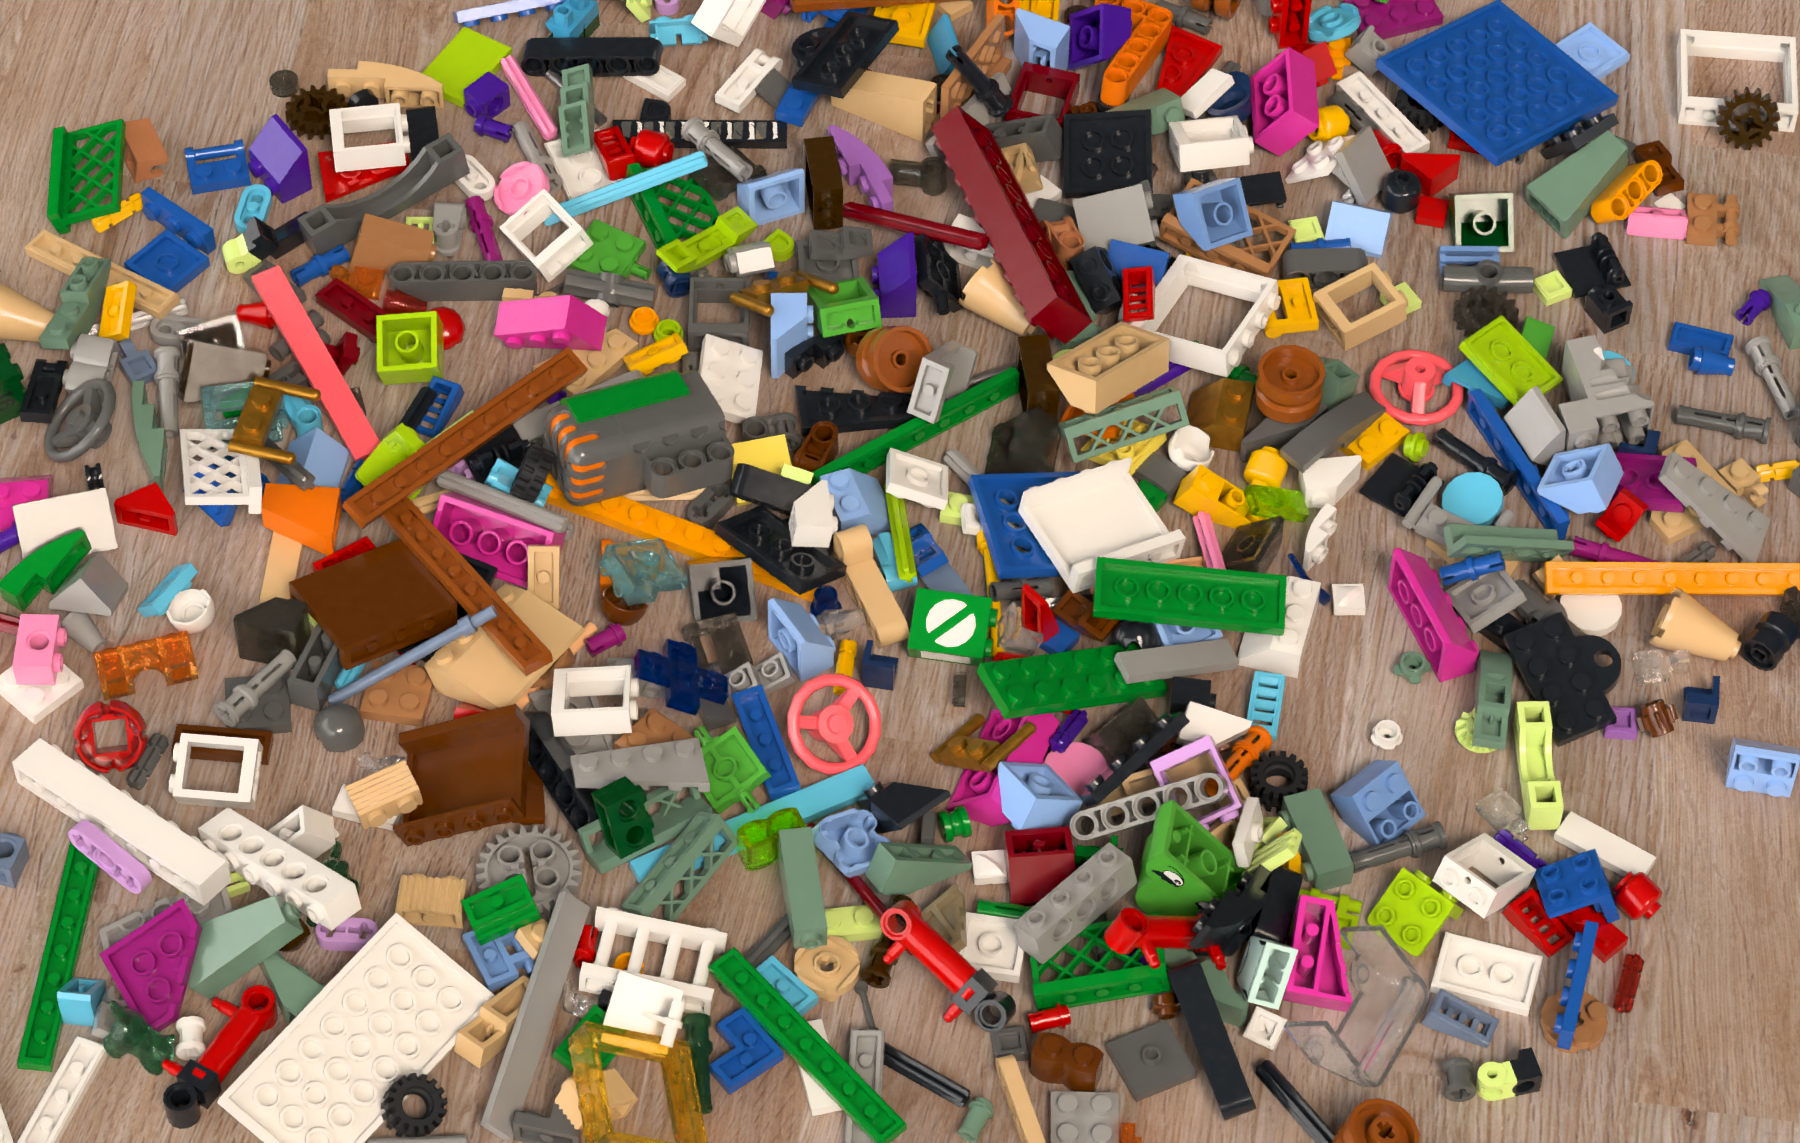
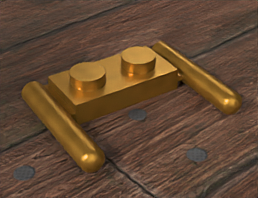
[729,270,839,317]
[228,376,321,465]
[930,713,1036,773]

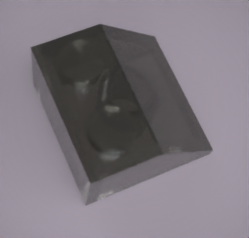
[233,597,311,669]

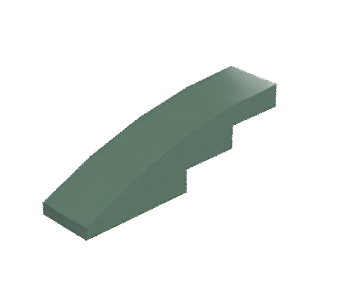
[558,63,595,158]
[132,381,168,494]

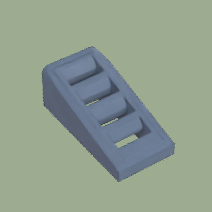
[1421,988,1499,1048]

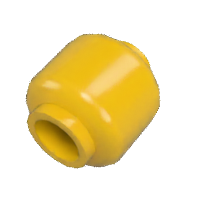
[1308,105,1350,142]
[1243,446,1288,494]

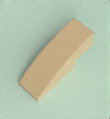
[454,975,530,1069]

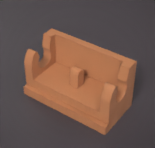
[124,118,168,183]

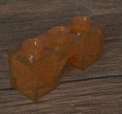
[93,631,199,701]

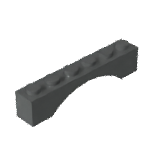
[297,133,470,255]

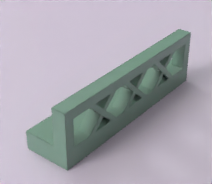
[1058,385,1190,463]
[1443,523,1575,563]
[577,786,713,875]
[620,811,740,922]

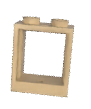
[1313,262,1408,351]

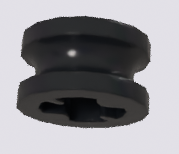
[84,463,104,490]

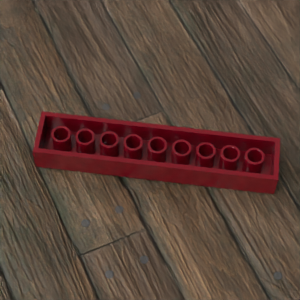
[931,105,1093,345]

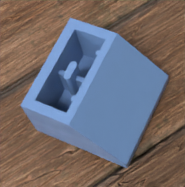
[1330,760,1426,846]

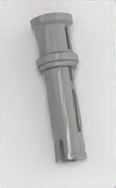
[681,117,753,182]
[512,120,563,195]
[1745,336,1800,420]
[154,346,182,438]
[214,649,297,727]

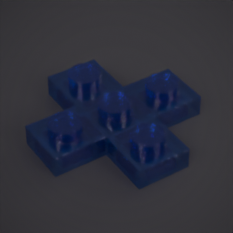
[634,639,729,716]

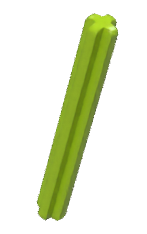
[884,484,917,583]

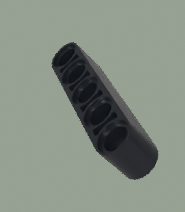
[521,37,663,76]
[522,711,602,832]
[1167,958,1257,1121]

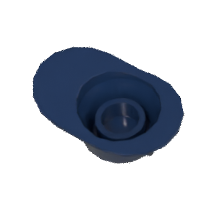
[1207,71,1252,122]

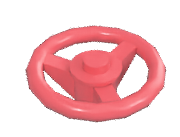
[1369,349,1464,426]
[788,674,881,775]

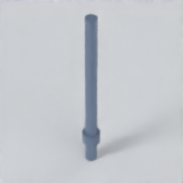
[327,605,498,705]

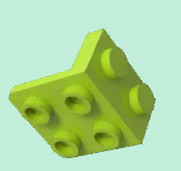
[355,423,426,500]
[1367,867,1464,957]

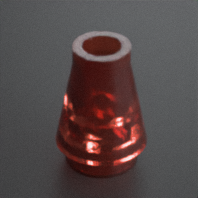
[382,288,428,314]

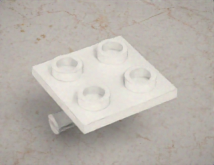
[1285,135,1355,203]
[599,971,687,1055]

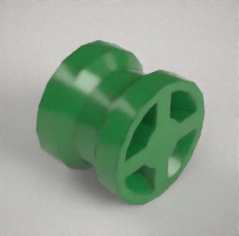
[936,805,972,843]

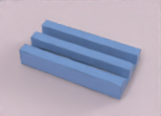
[1439,246,1500,277]

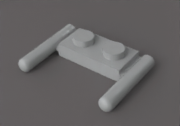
[1402,476,1515,546]

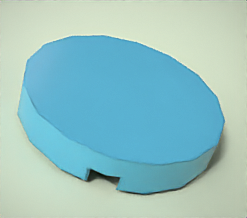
[1308,3,1361,42]
[1442,472,1504,526]

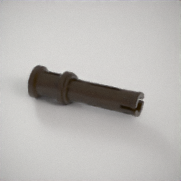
[861,895,914,989]

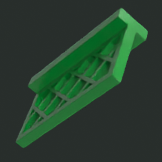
[47,119,126,235]
[625,163,720,260]
[1030,912,1171,1011]

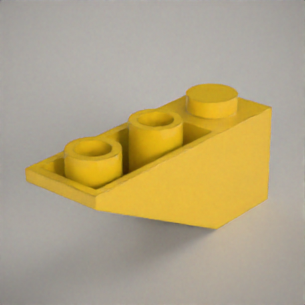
[1173,464,1276,537]

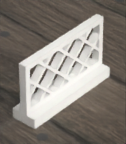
[180,429,262,514]

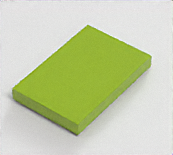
[422,27,512,109]
[1458,315,1563,406]

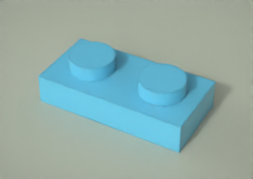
[136,563,198,618]
[755,955,818,1016]

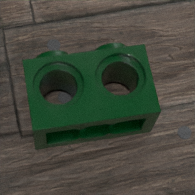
[591,776,655,859]

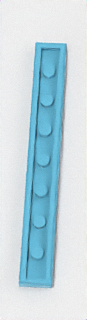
[629,764,875,883]

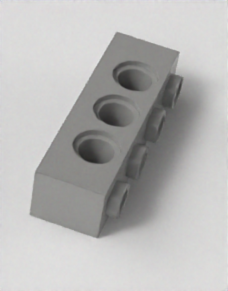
[1014,842,1138,965]

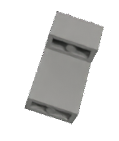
[1557,335,1655,451]

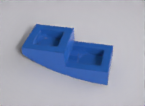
[910,523,949,577]

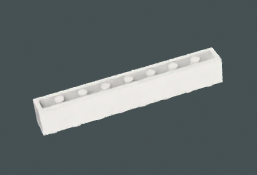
[12,738,232,906]

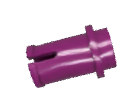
[584,623,627,657]

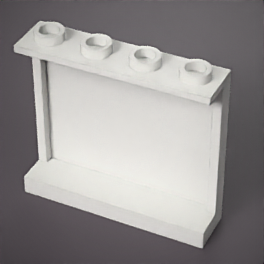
[1018,457,1186,594]

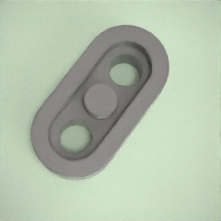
[150,315,211,348]

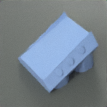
[812,808,891,878]

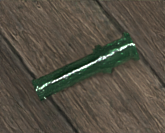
[681,1013,713,1115]

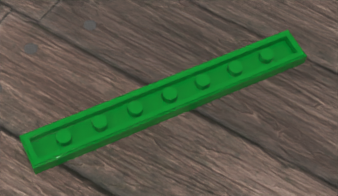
[811,366,1020,487]
[17,841,100,1072]
[708,947,907,1143]

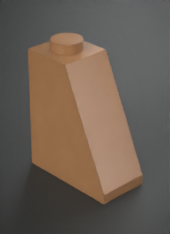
[348,213,437,273]

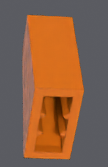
[261,483,342,556]

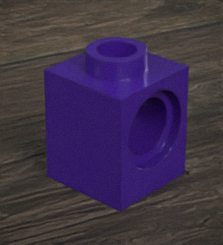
[464,71,511,119]

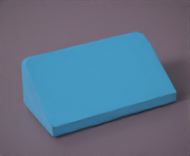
[927,14,959,77]

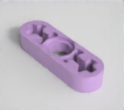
[68,819,152,894]

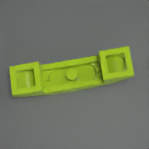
[656,206,758,273]

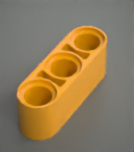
[1591,160,1663,224]

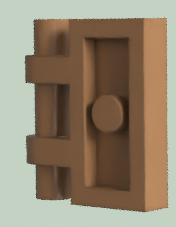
[1686,192,1740,246]

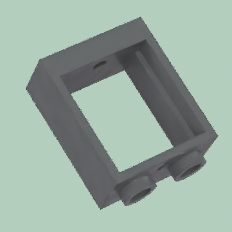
[688,277,750,352]

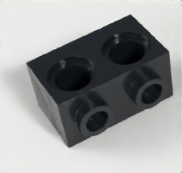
[1069,246,1123,315]

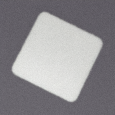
[1654,193,1686,209]

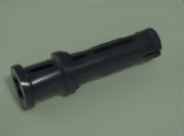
[945,45,1013,118]
[1432,428,1518,496]

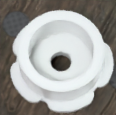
[1371,720,1403,750]

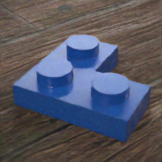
[709,1007,784,1095]

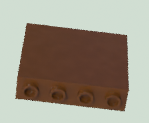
[289,539,458,670]
[393,704,530,846]

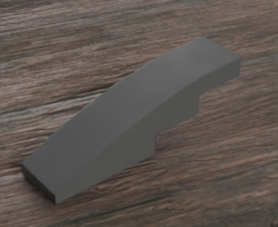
[1280,392,1386,473]

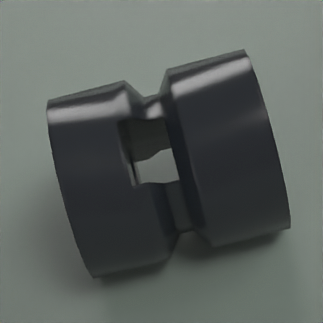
[1741,611,1799,671]

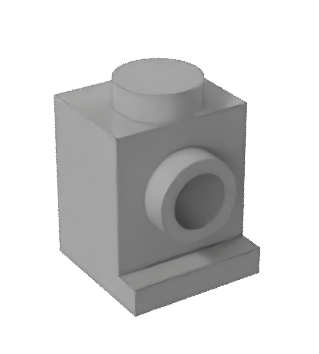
[1344,25,1393,77]

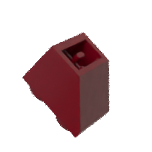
[1004,826,1075,906]

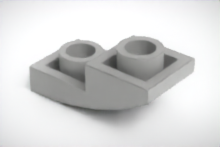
[722,651,796,704]

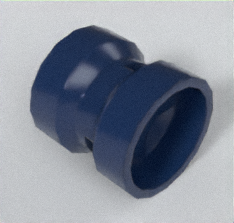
[657,260,692,298]

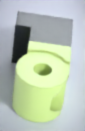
[222,216,279,274]
[1475,1047,1543,1101]

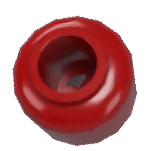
[629,129,674,168]
[1612,871,1662,920]

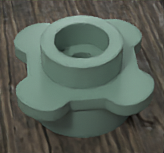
[1393,651,1431,684]

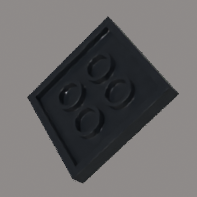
[1064,109,1153,199]

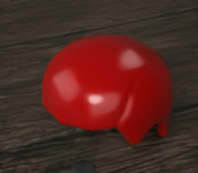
[430,306,466,350]

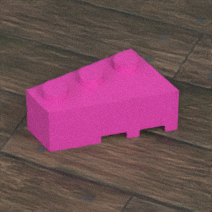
[494,295,607,351]
[1282,895,1352,1012]

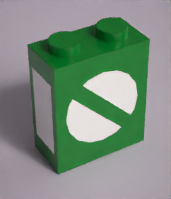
[907,588,998,666]

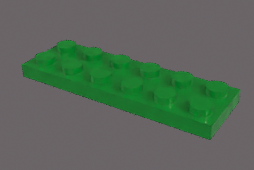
[1093,557,1287,636]
[976,642,1168,719]

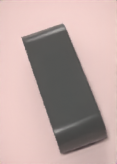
[1282,248,1368,289]

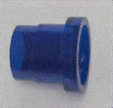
[810,585,842,624]

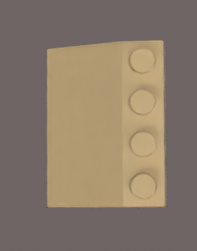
[424,584,585,710]

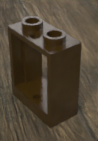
[804,136,843,230]
[1016,334,1059,432]

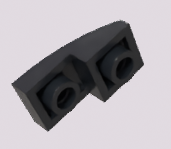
[785,334,844,379]

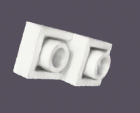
[1302,503,1337,572]

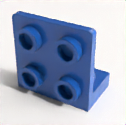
[1534,848,1620,923]

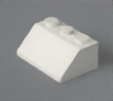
[1237,576,1321,679]

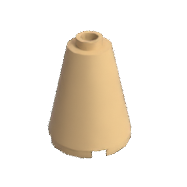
[958,258,1040,336]
[0,282,55,342]
[1648,587,1742,662]

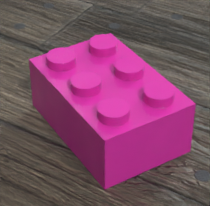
[1250,47,1319,157]

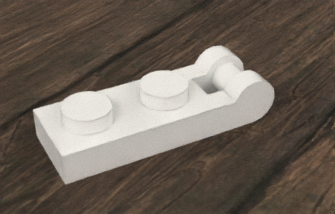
[715,48,783,114]

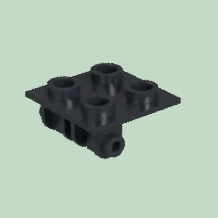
[1554,232,1631,298]
[464,425,531,484]
[1359,453,1444,518]

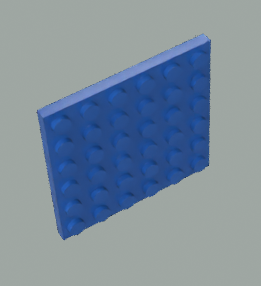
[1376,0,1619,167]

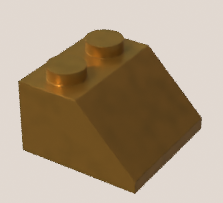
[1187,378,1254,452]

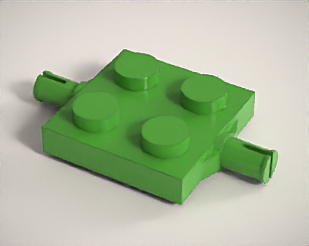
[561,219,652,281]
[694,726,771,814]

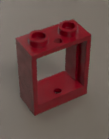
[1006,62,1080,131]

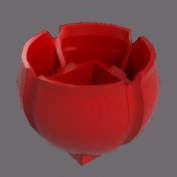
[73,699,148,773]

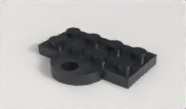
[791,11,899,99]
[715,505,847,595]
[1503,611,1621,747]

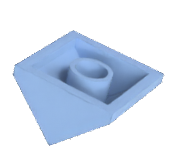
[1324,200,1394,258]
[276,427,350,488]

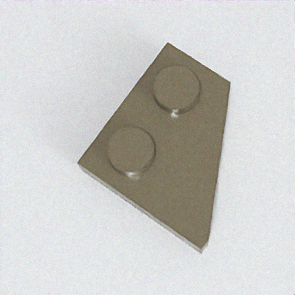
[921,882,967,952]

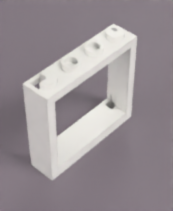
[1676,29,1798,132]
[1130,254,1281,378]

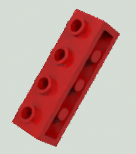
[1268,0,1312,49]

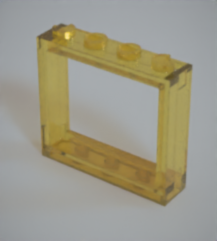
[568,1021,708,1143]

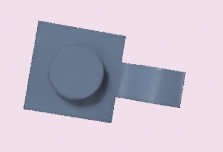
[118,338,157,386]

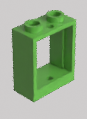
[806,277,882,338]

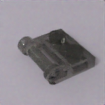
[688,145,767,201]
[681,612,753,684]

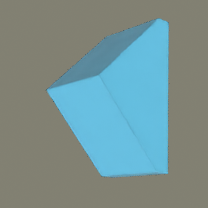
[57,977,106,1026]

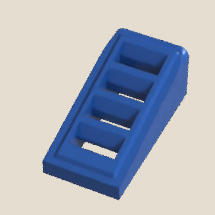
[415,376,465,438]

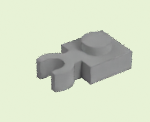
[91,985,132,1047]

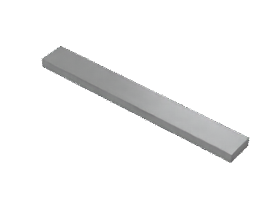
[480,891,590,1141]

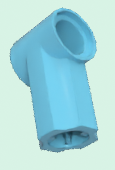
[280,395,324,438]
[872,532,918,592]

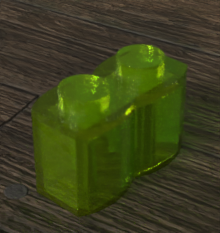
[737,807,806,871]

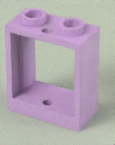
[1149,735,1244,831]

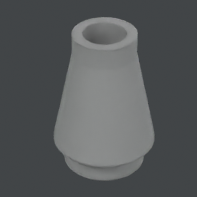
[61,611,107,655]

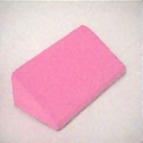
[1626,206,1688,240]

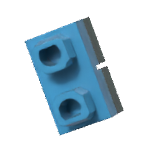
[546,0,600,38]

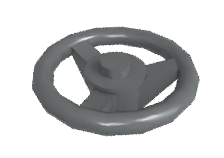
[44,378,116,463]

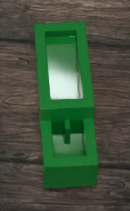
[0,530,92,612]

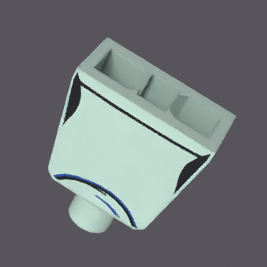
[1237,936,1298,1010]

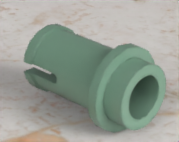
[957,1097,994,1143]

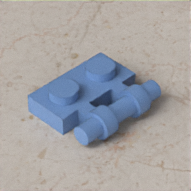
[462,929,536,992]

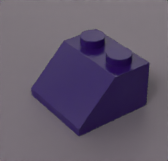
[1068,3,1132,71]
[248,114,312,204]
[872,232,917,318]

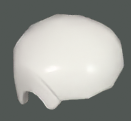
[1168,425,1215,472]
[166,589,215,634]

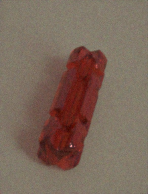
[1613,953,1644,1014]

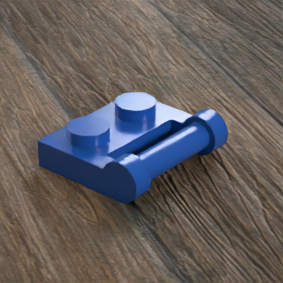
[184,139,251,195]

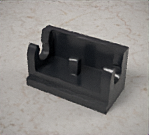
[1235,171,1287,208]

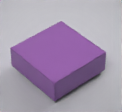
[1604,706,1637,740]

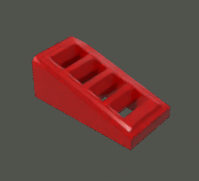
[593,126,636,181]
[1122,266,1156,323]
[1022,583,1059,643]
[1502,888,1574,958]

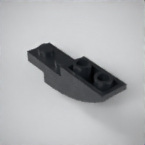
[1189,864,1271,949]

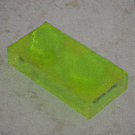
[1243,484,1309,523]

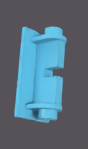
[649,14,708,47]
[484,458,553,507]

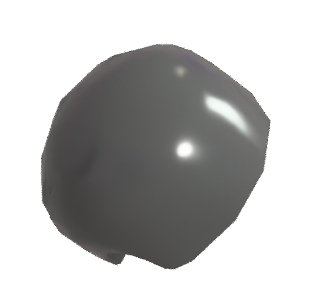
[313,703,365,752]

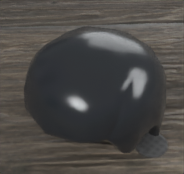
[1110,620,1161,649]

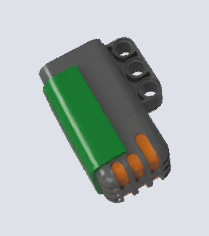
[543,370,735,506]

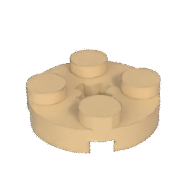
[794,936,860,1002]

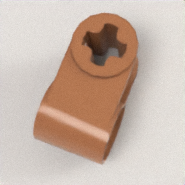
[1040,216,1085,271]

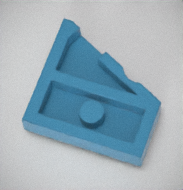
[1441,359,1511,409]

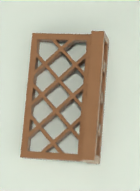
[931,13,1012,131]
[1157,178,1296,278]

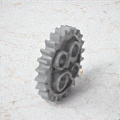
[476,825,583,922]

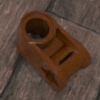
[792,421,839,472]

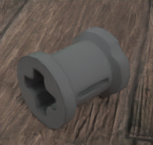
[1442,1057,1476,1102]

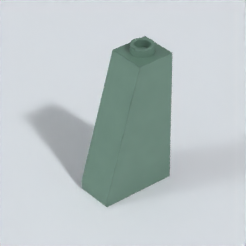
[1526,130,1628,239]
[778,827,827,949]
[188,895,304,999]

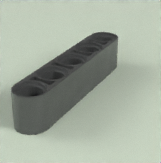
[389,260,538,302]

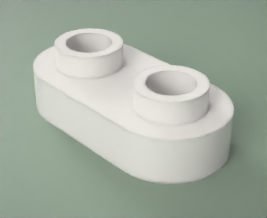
[455,154,495,201]

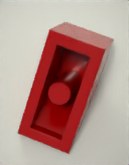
[1276,41,1337,87]

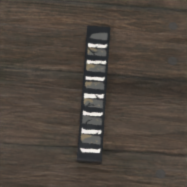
[612,120,787,149]

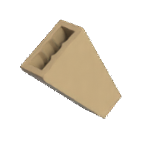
[831,70,937,142]

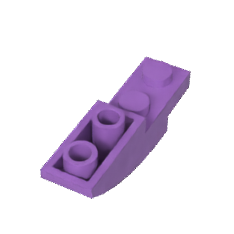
[828,125,893,212]

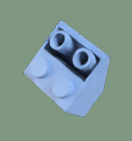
[1014,8,1070,80]
[1725,738,1800,797]

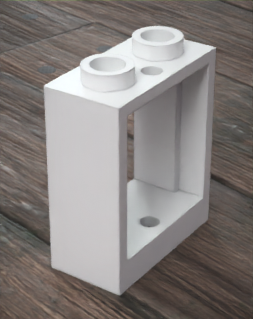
[691,0,766,47]
[329,103,411,172]
[1168,115,1254,172]
[499,189,594,282]
[551,665,639,737]
[169,733,263,810]
[1432,833,1536,918]

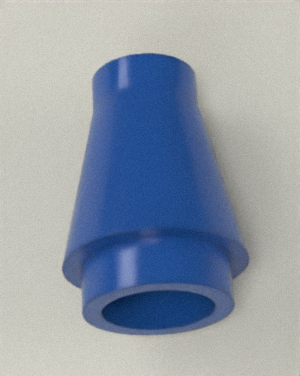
[1688,345,1735,376]

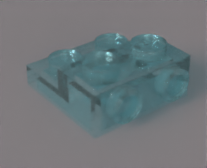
[599,538,689,605]

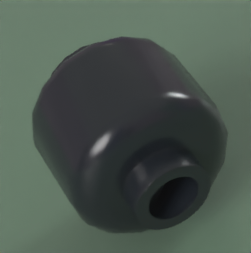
[1382,170,1422,214]

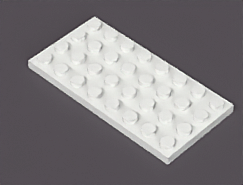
[217,913,495,1143]

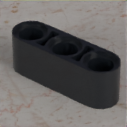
[406,106,439,161]
[728,463,812,516]
[1246,865,1303,944]

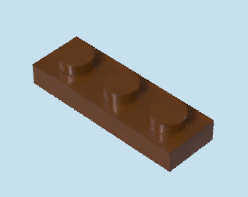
[171,724,274,765]

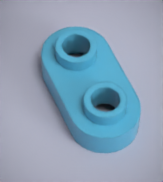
[234,184,272,234]

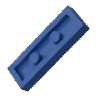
[141,187,216,255]

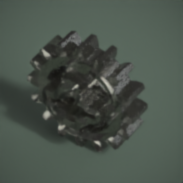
[1453,285,1519,338]

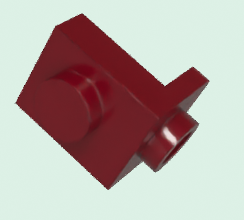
[324,331,360,376]

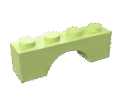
[1512,701,1564,830]

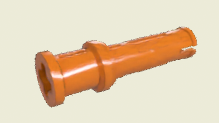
[1205,725,1272,797]

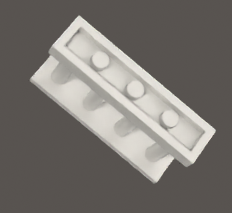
[578,906,728,1017]

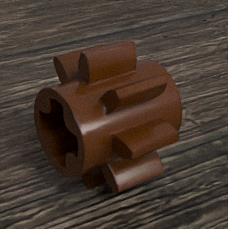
[1636,699,1679,738]

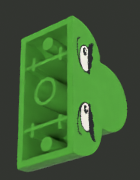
[1135,800,1246,916]

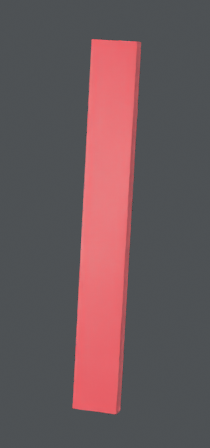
[251,265,380,462]

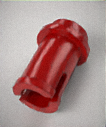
[573,925,599,968]
[1027,1003,1071,1034]

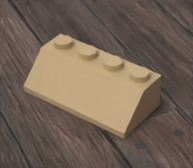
[1047,321,1170,414]

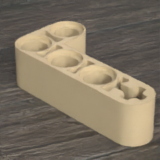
[833,524,910,649]

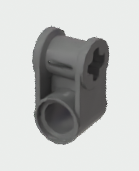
[741,412,802,453]

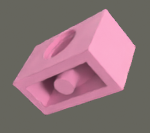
[12,614,67,685]

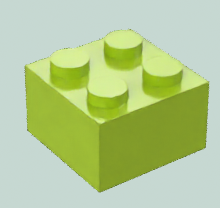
[376,311,444,385]

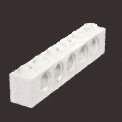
[198,807,362,931]

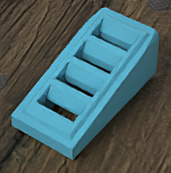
[1244,671,1286,740]

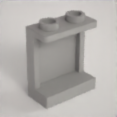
[1072,184,1160,253]
[907,340,978,424]

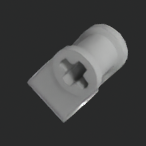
[432,202,466,257]

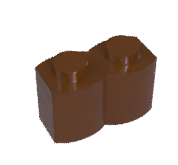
[1030,1032,1104,1092]

